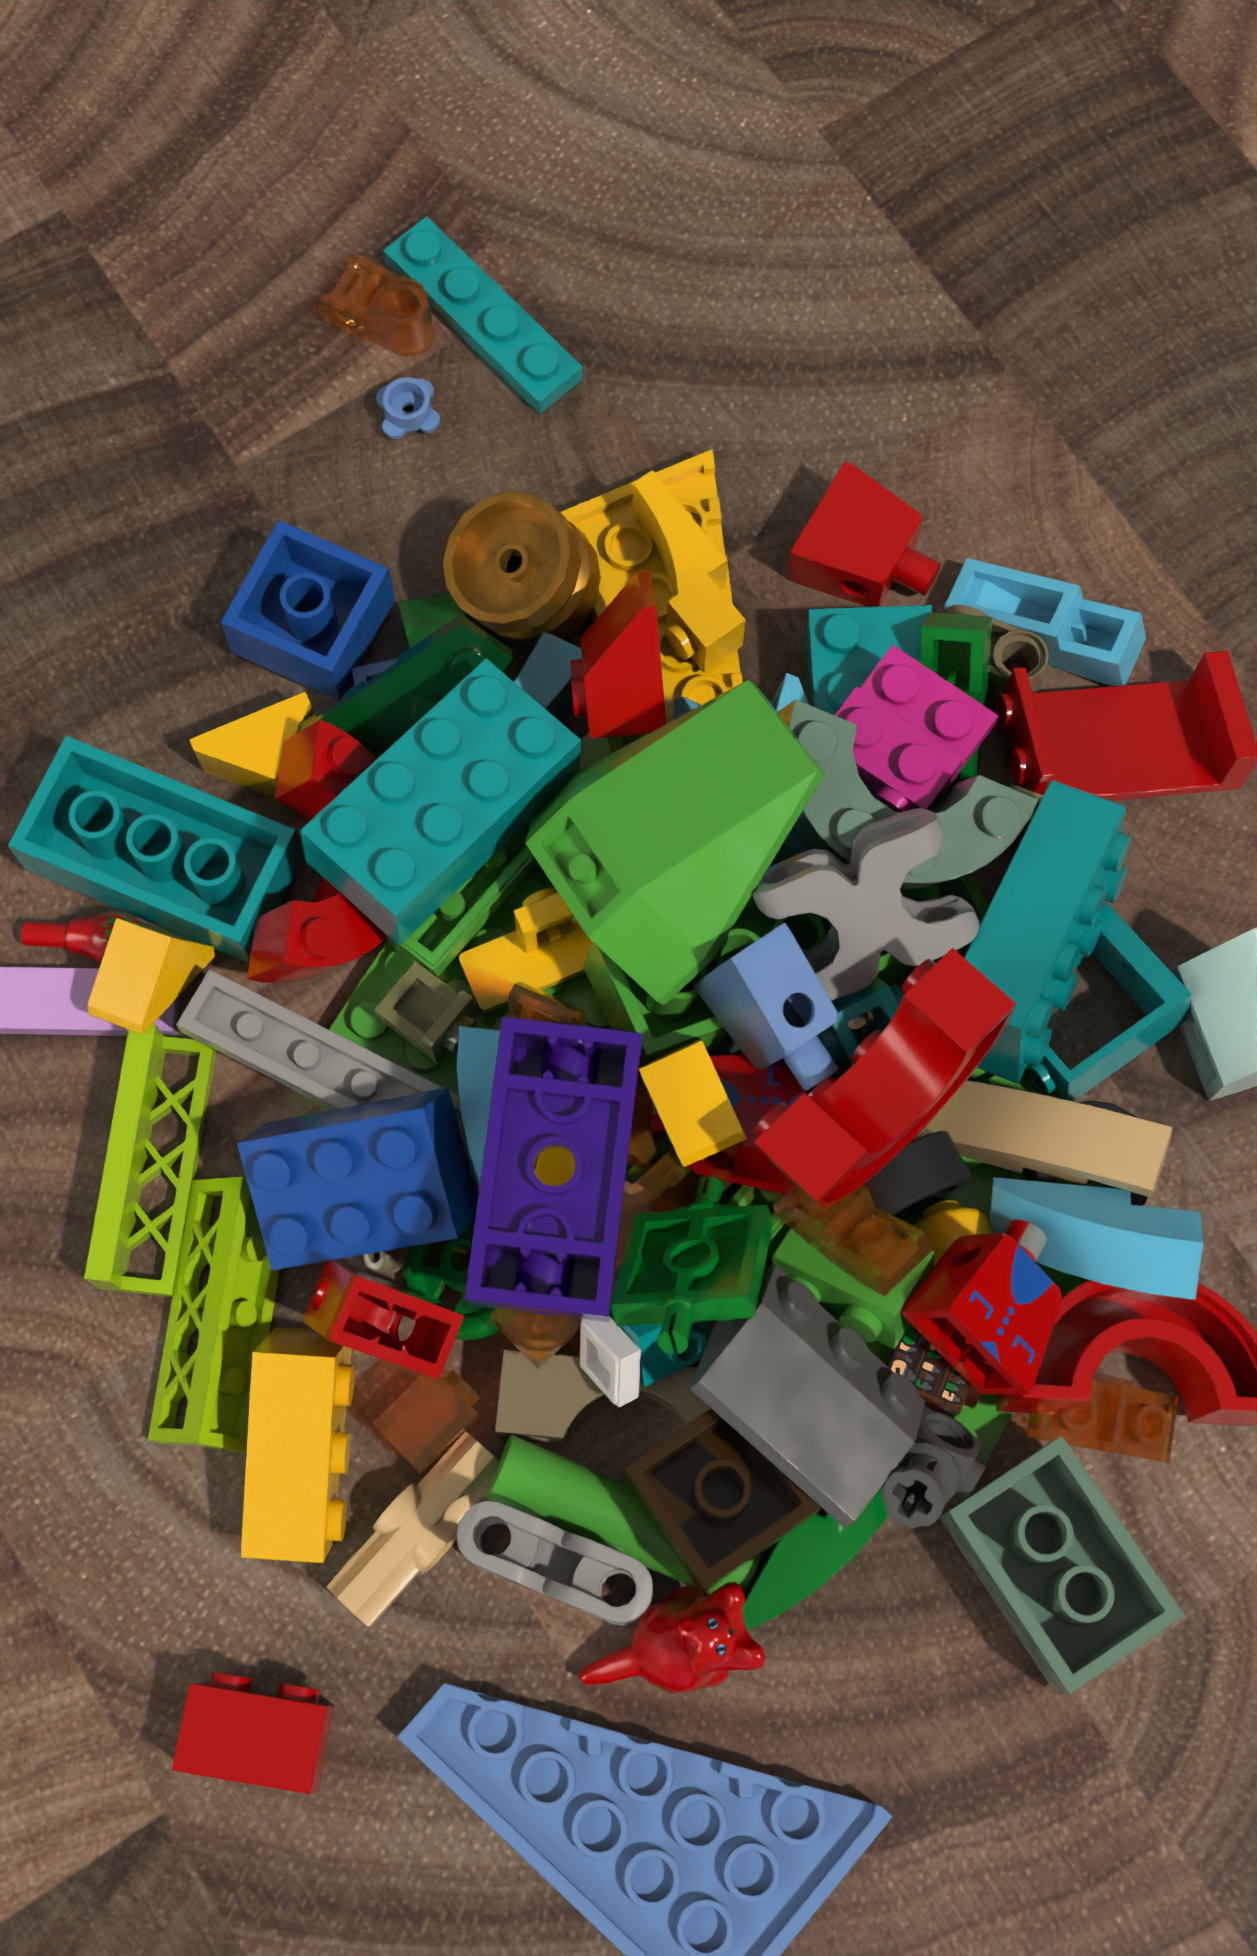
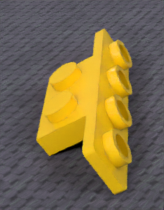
[459,888,592,1013]

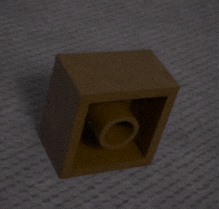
[623,1409,822,1595]

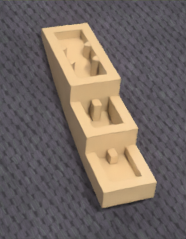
[912,1080,1172,1198]

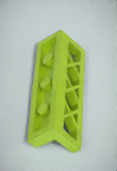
[84,1024,217,1297]
[147,1177,280,1453]

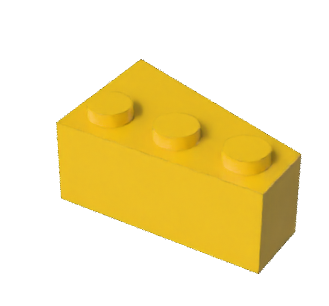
[241,1327,355,1563]

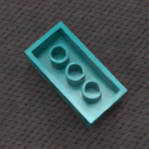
[300,658,581,946]
[8,736,305,964]
[964,780,1132,1084]

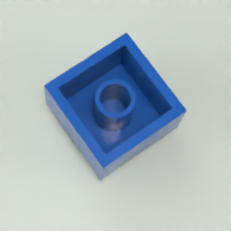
[220,520,396,701]

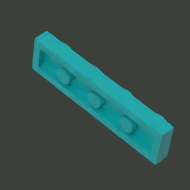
[383,216,583,414]

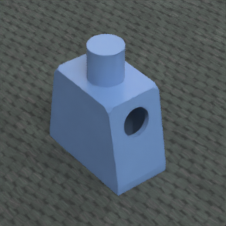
[693,922,839,1091]

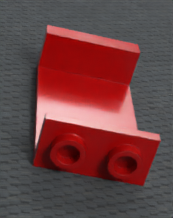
[995,651,1257,801]

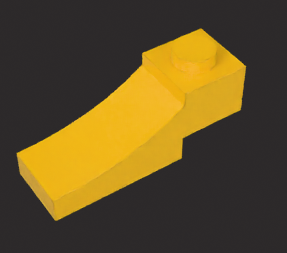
[633,470,746,673]

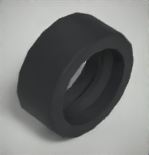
[840,1131,972,1228]

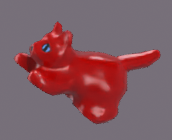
[578,1582,765,1694]

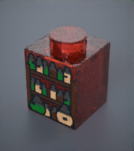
[886,1323,981,1418]

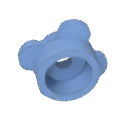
[376,377,440,439]

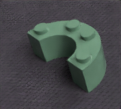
[777,699,1038,890]

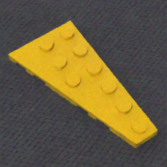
[560,449,743,716]

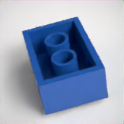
[237,1087,478,1270]

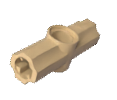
[326,1431,499,1628]

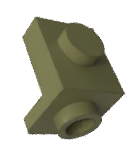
[374,961,477,1063]

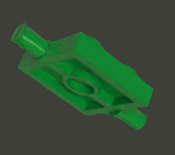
[610,1176,773,1354]

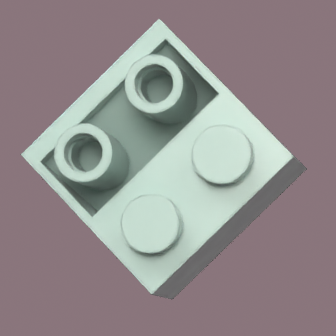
[1172,928,1257,1101]

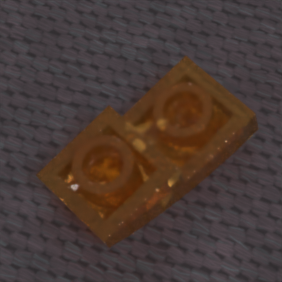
[507,982,587,1026]
[773,1185,931,1296]
[1026,1381,1179,1463]

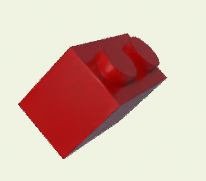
[172,1671,335,1795]

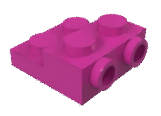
[835,644,998,813]

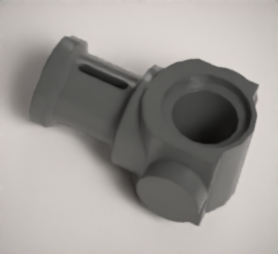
[881,1405,986,1529]

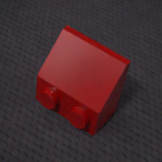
[570,570,667,739]

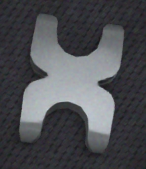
[752,808,980,1000]
[457,1501,653,1626]

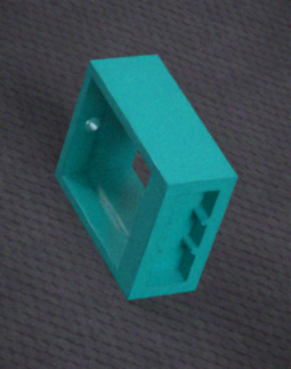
[1025,903,1192,1102]

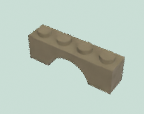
[495,1341,711,1444]

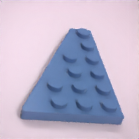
[397,1683,893,1956]

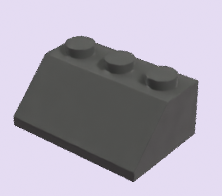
[690,1265,925,1528]

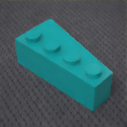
[803,605,932,797]

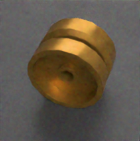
[443,491,601,647]

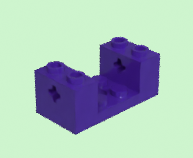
[465,1017,642,1322]

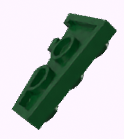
[298,614,513,759]

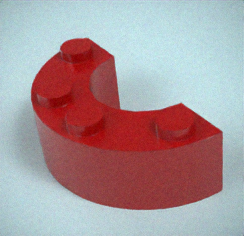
[247,720,387,984]
[754,948,1016,1208]
[996,1280,1257,1426]

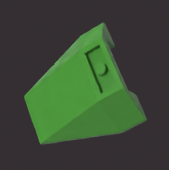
[525,680,825,1005]

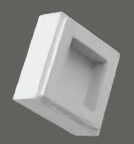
[580,1316,641,1407]

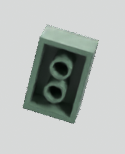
[939,1436,1185,1695]

